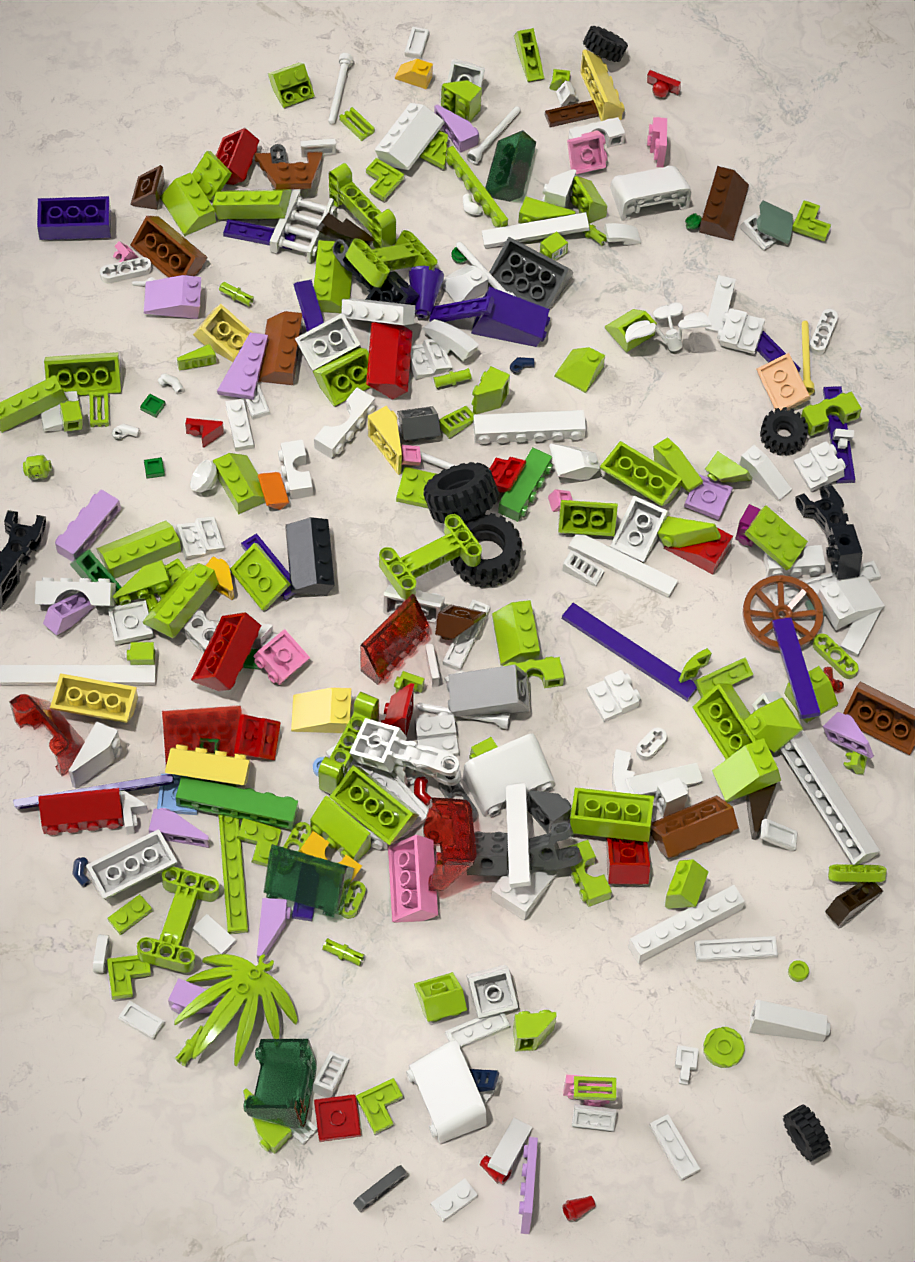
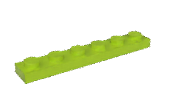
[446,146,508,228]

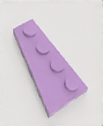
[217,332,268,400]
[519,1137,538,1234]

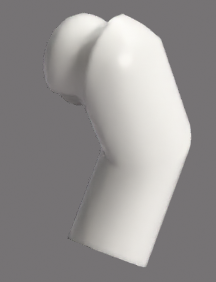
[463,194,482,216]
[158,373,184,394]

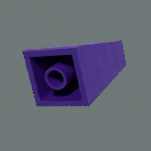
[471,287,550,347]

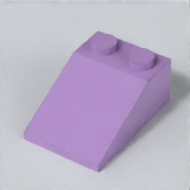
[144,275,201,319]

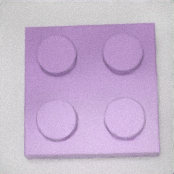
[684,474,733,520]

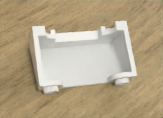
[610,166,691,221]
[463,733,555,817]
[406,1040,486,1143]

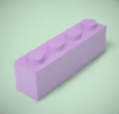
[55,489,121,562]

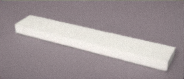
[482,212,589,248]
[568,534,678,598]
[769,561,881,606]
[506,783,531,888]

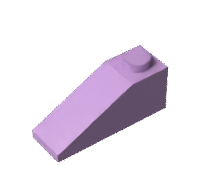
[434,104,479,153]
[43,591,95,635]
[823,712,874,758]
[149,808,210,848]
[257,898,291,962]
[168,978,224,1014]

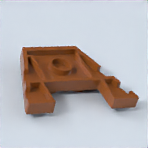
[255,152,323,190]

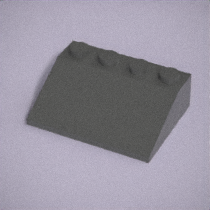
[488,237,574,309]

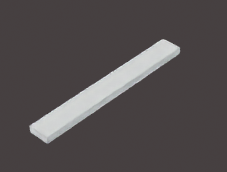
[0,665,156,685]

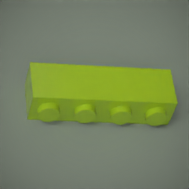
[0,375,68,433]

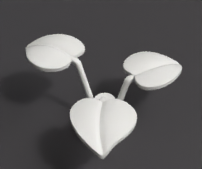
[625,302,712,351]

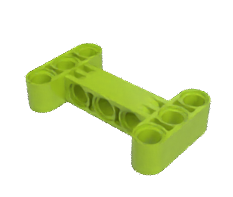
[329,163,396,249]
[345,230,438,287]
[379,514,482,600]
[318,692,379,794]
[137,866,219,973]

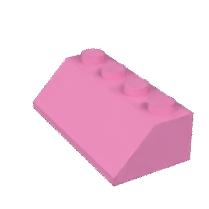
[388,834,438,923]

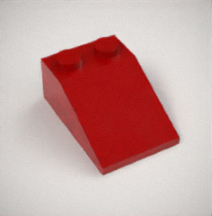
[663,528,733,575]
[381,683,414,737]
[606,837,650,885]

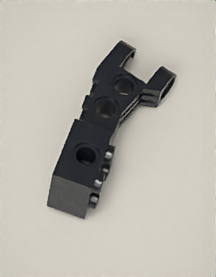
[333,239,419,305]
[795,484,863,580]
[0,510,46,609]

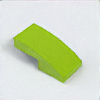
[679,648,712,683]

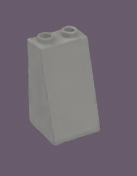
[447,665,530,717]

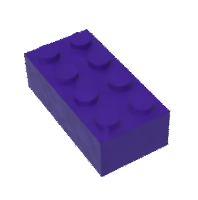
[37,196,111,240]

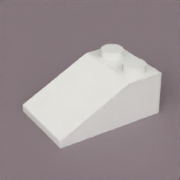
[295,313,360,371]
[610,496,671,562]
[818,576,885,630]
[69,722,122,788]
[491,867,557,921]

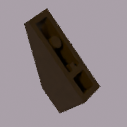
[746,783,777,840]
[825,882,883,926]

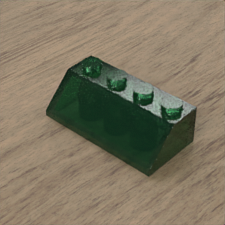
[485,130,536,202]

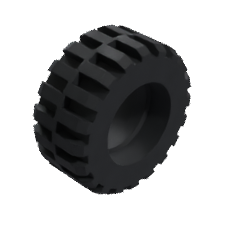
[423,462,499,524]
[450,513,522,587]

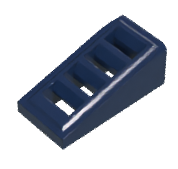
[469,1069,499,1092]

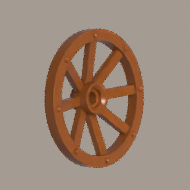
[742,575,823,651]

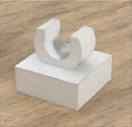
[556,81,578,106]
[833,429,854,449]

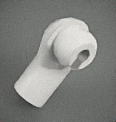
[112,424,140,439]

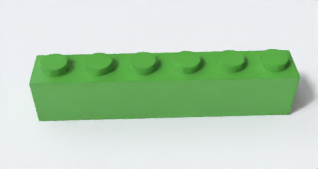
[175,776,298,830]

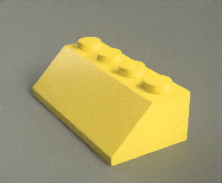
[580,49,625,121]
[50,673,138,723]
[165,744,251,785]

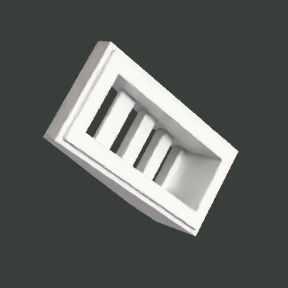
[740,213,777,250]
[562,550,604,587]
[313,1051,349,1098]

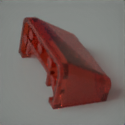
[9,694,85,776]
[423,797,477,891]

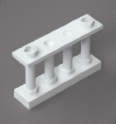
[270,189,336,263]

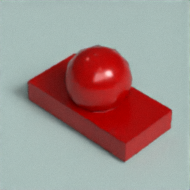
[647,70,681,98]

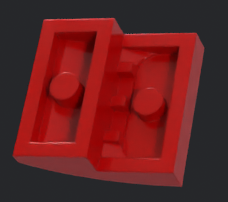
[489,457,527,492]
[234,714,281,760]

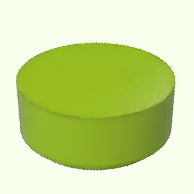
[788,960,809,982]

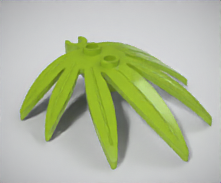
[174,954,298,1066]

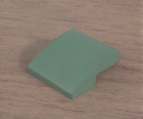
[756,200,793,244]

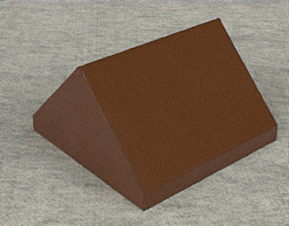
[130,165,165,210]

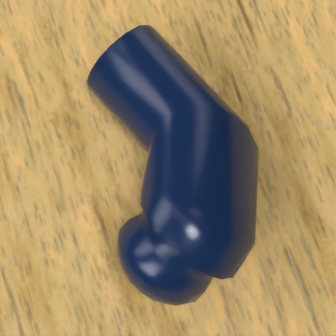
[510,357,534,373]
[72,857,90,887]

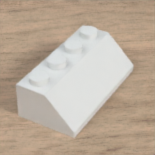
[375,103,445,170]
[86,829,177,900]

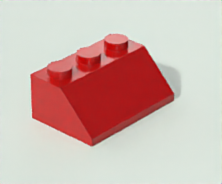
[215,128,260,185]

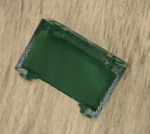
[263,844,355,917]
[243,1039,317,1129]

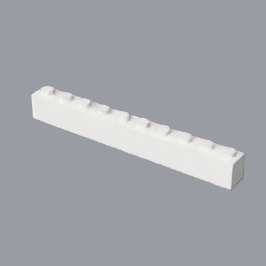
[752,691,880,865]

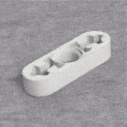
[100,257,152,283]
[809,309,838,355]

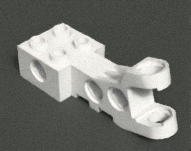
[350,718,461,786]

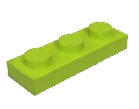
[694,657,753,698]

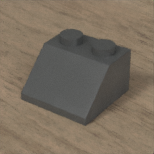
[397,406,441,442]
[527,790,572,833]

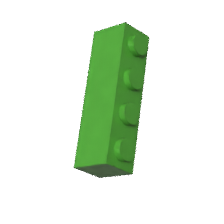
[498,447,554,522]

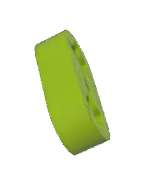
[340,881,366,919]

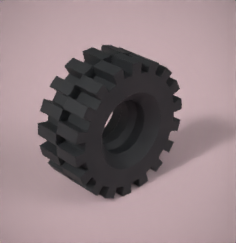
[583,26,628,62]
[760,407,808,456]
[783,1104,831,1162]

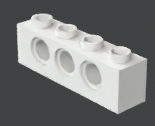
[180,608,217,654]

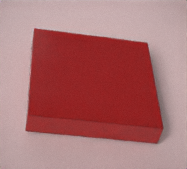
[314,1094,361,1142]

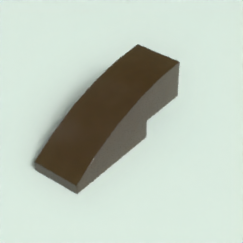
[316,212,375,246]

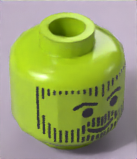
[23,455,52,480]

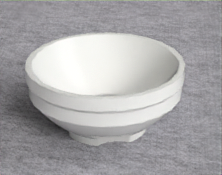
[190,460,218,492]

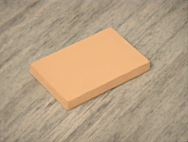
[756,353,811,411]

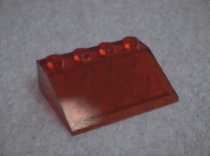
[360,594,429,685]
[162,705,242,765]

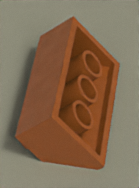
[130,216,208,278]
[258,311,303,385]
[843,681,915,755]
[650,795,739,858]

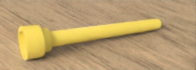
[801,320,815,395]

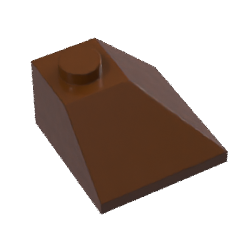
[435,604,486,640]

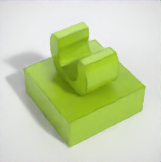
[843,751,867,775]

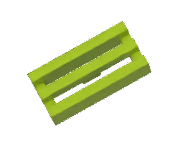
[339,107,375,141]
[89,391,109,427]
[573,1076,616,1101]

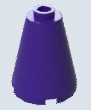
[408,266,444,318]

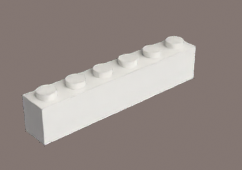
[473,410,586,444]
[628,885,745,964]

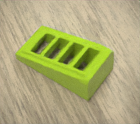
[177,344,217,371]
[439,406,475,439]

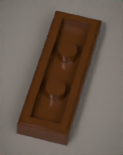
[544,100,599,127]

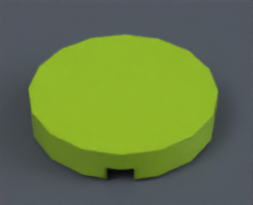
[703,1027,745,1068]

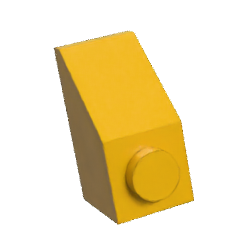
[395,59,433,89]
[205,556,234,600]

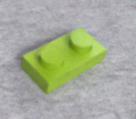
[107,894,153,935]

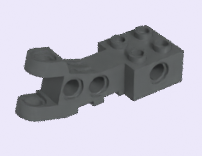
[466,822,582,876]

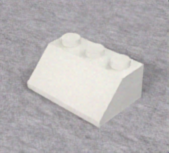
[383,585,445,624]

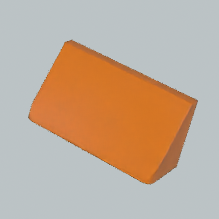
[258,472,289,510]

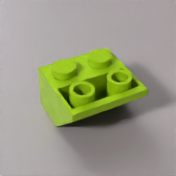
[267,63,315,108]
[441,80,482,122]
[571,176,608,224]
[605,309,657,353]
[471,366,510,414]
[513,1010,557,1052]

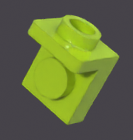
[394,671,425,693]

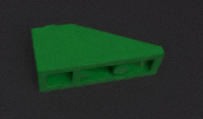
[70,549,121,593]

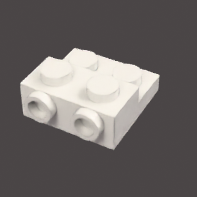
[717,308,765,354]
[794,441,846,492]
[586,670,641,722]
[415,712,459,756]

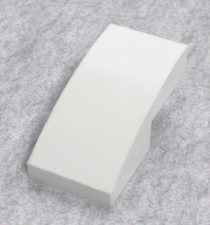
[604,223,641,245]

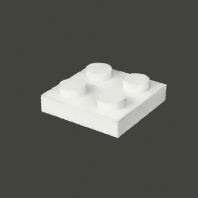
[108,600,153,645]

